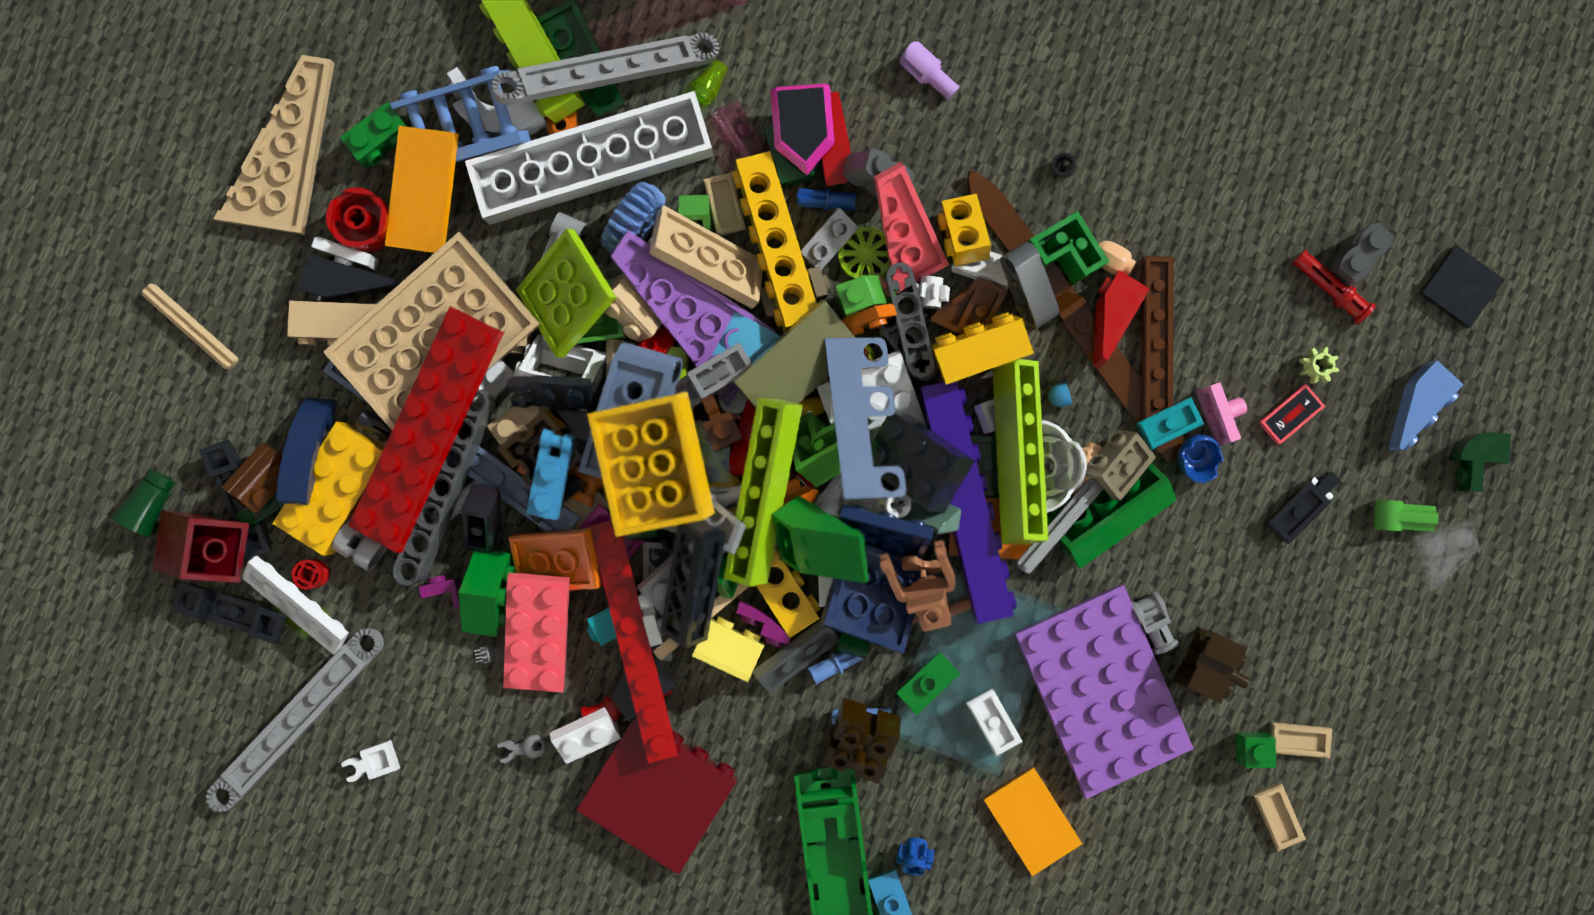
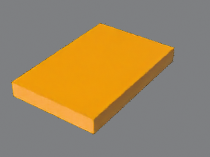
[983,766,1082,876]

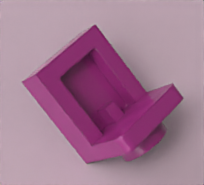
[419,575,462,609]

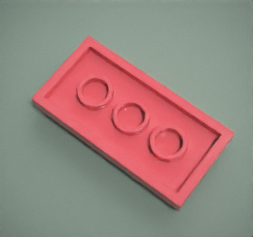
[503,572,570,693]

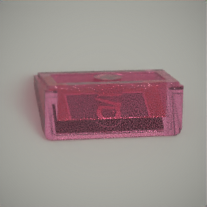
[708,101,768,166]

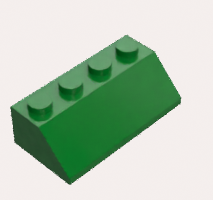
[1047,463,1177,569]

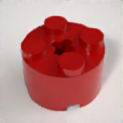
[326,187,389,253]

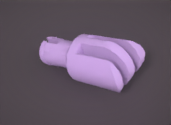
[899,42,960,100]

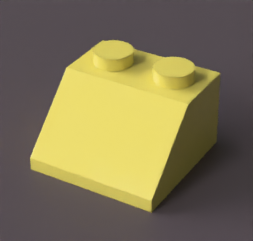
[692,616,765,682]

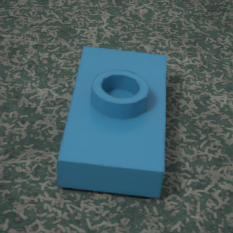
[868,868,912,915]

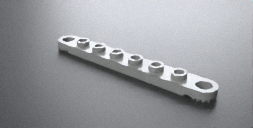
[491,33,720,105]
[206,628,384,812]

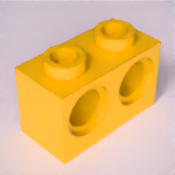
[937,194,991,267]

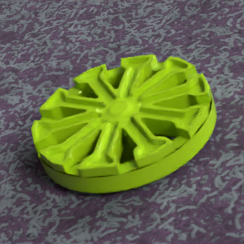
[838,226,890,279]

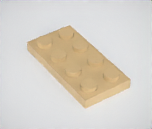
[649,205,763,309]

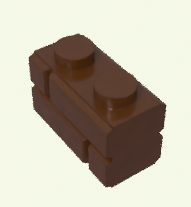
[221,442,282,515]

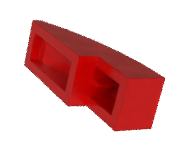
[821,91,851,186]

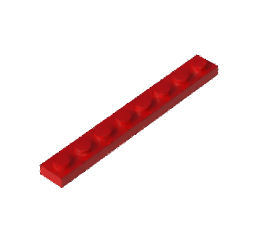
[589,520,678,764]

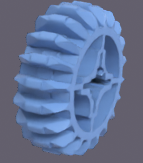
[601,181,665,254]

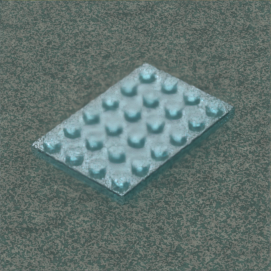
[894,567,1061,776]

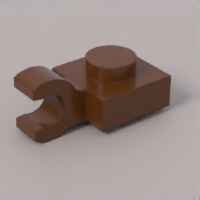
[701,395,743,453]

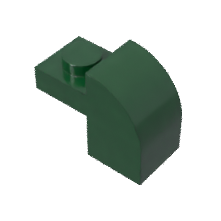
[1449,432,1511,492]

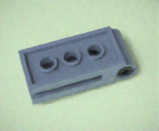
[578,342,682,479]

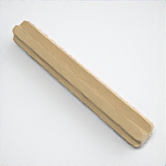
[142,284,238,370]

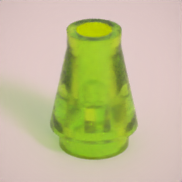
[690,59,728,105]

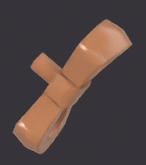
[901,556,943,578]

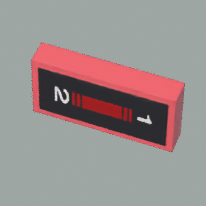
[1258,384,1325,445]

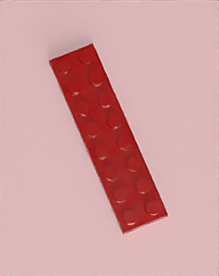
[348,306,505,553]

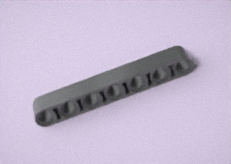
[393,390,495,586]

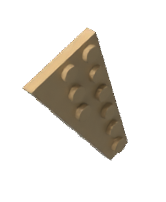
[213,55,334,235]

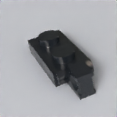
[1265,472,1341,544]

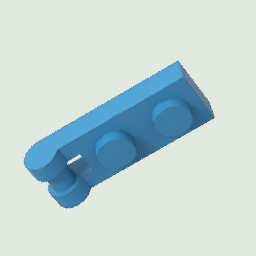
[526,429,575,520]

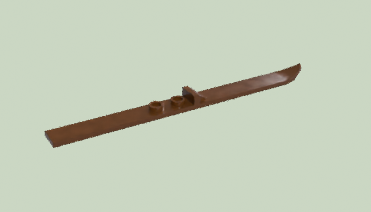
[967,170,1186,464]

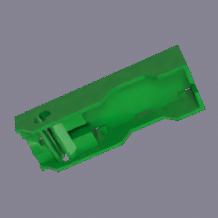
[794,767,873,915]

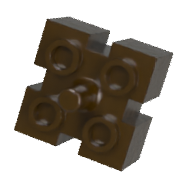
[497,408,585,489]
[1173,627,1250,704]
[821,698,901,784]

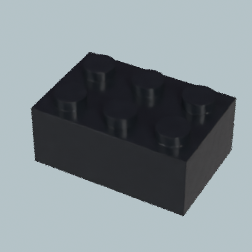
[871,411,975,513]

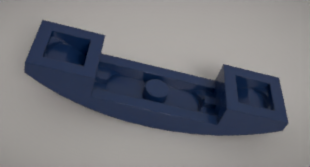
[276,397,337,505]

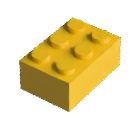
[931,312,1034,384]

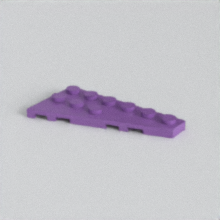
[610,230,777,407]

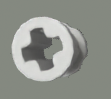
[873,495,911,518]

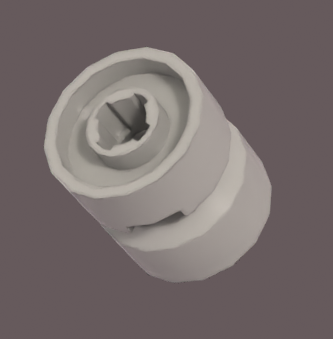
[331,518,387,572]

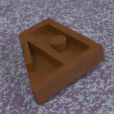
[928,277,1007,334]

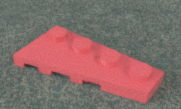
[874,162,949,293]

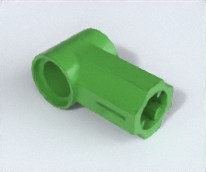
[1373,500,1439,532]

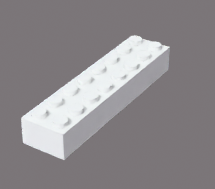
[465,91,714,225]

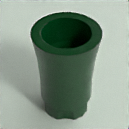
[111,468,176,537]

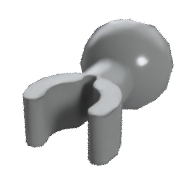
[497,735,545,763]

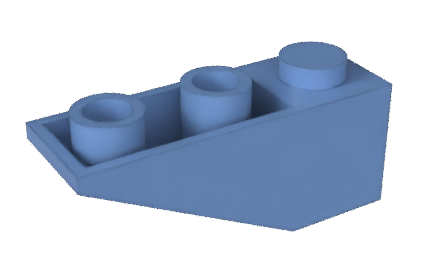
[1388,360,1463,451]

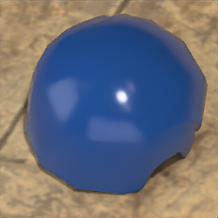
[1177,435,1224,483]

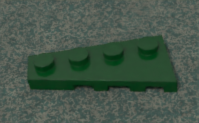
[537,0,627,119]

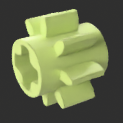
[1299,347,1339,384]

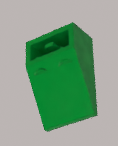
[772,496,869,583]

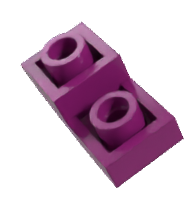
[736,600,790,647]

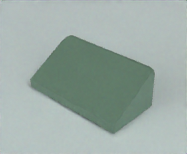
[898,499,961,534]

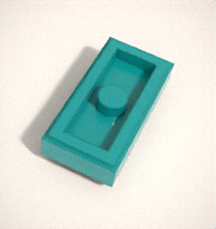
[1135,397,1204,450]

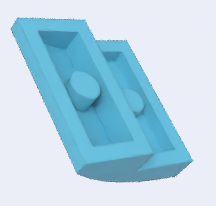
[712,311,781,363]

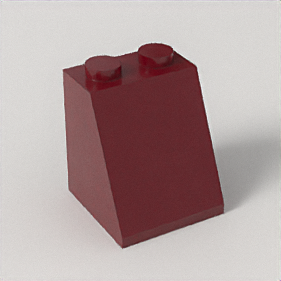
[153,510,249,583]

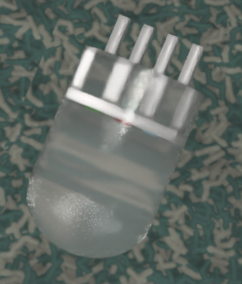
[474,642,505,664]

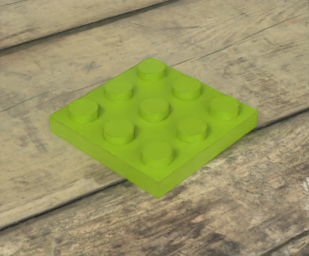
[516,228,617,358]

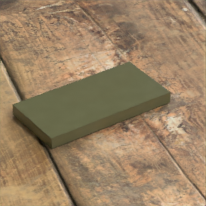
[732,300,855,408]

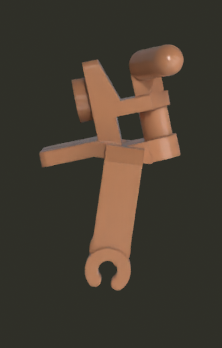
[880,540,971,631]

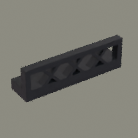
[660,523,726,649]

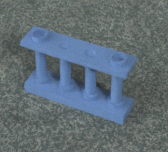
[390,66,531,163]

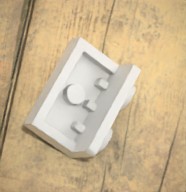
[550,707,621,764]

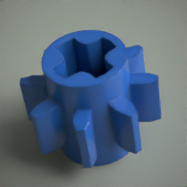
[896,838,934,876]

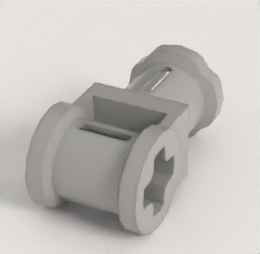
[1131,590,1179,655]

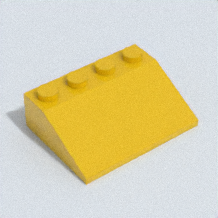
[588,392,715,537]

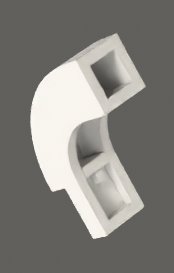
[447,67,547,138]

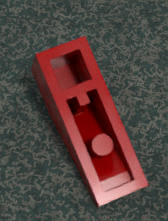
[1093,270,1149,369]

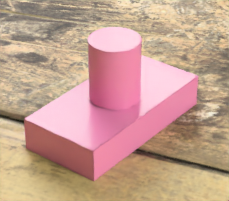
[1196,383,1247,445]

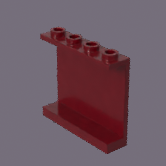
[577,717,738,875]

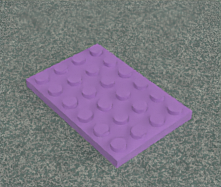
[1013,584,1194,799]

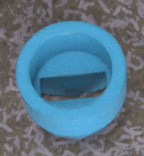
[1048,382,1072,407]

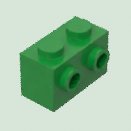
[340,101,409,169]

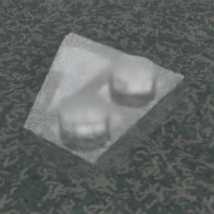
[1411,520,1480,591]

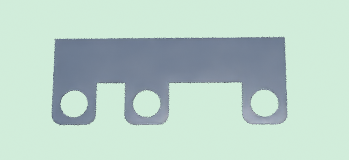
[825,338,906,499]

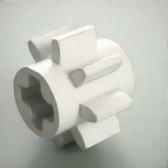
[916,276,950,309]

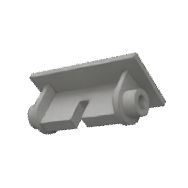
[800,207,859,270]

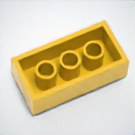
[272,422,385,556]

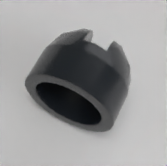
[1052,153,1076,179]

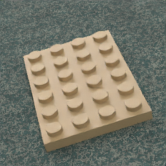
[323,232,541,430]

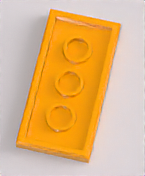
[385,126,459,253]

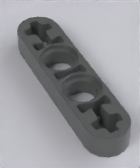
[886,263,935,379]

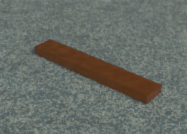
[1141,256,1174,421]

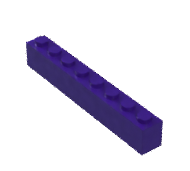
[919,381,1017,624]

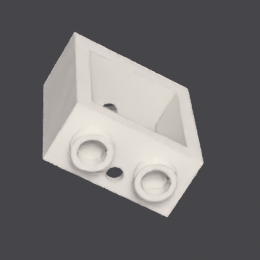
[514,334,606,412]

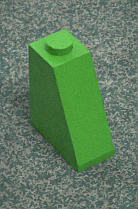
[834,275,900,319]

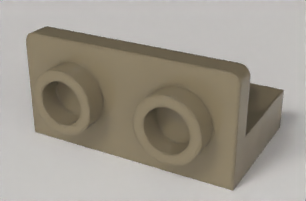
[1085,430,1156,501]

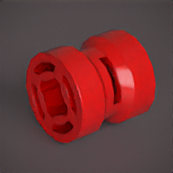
[291,559,330,590]

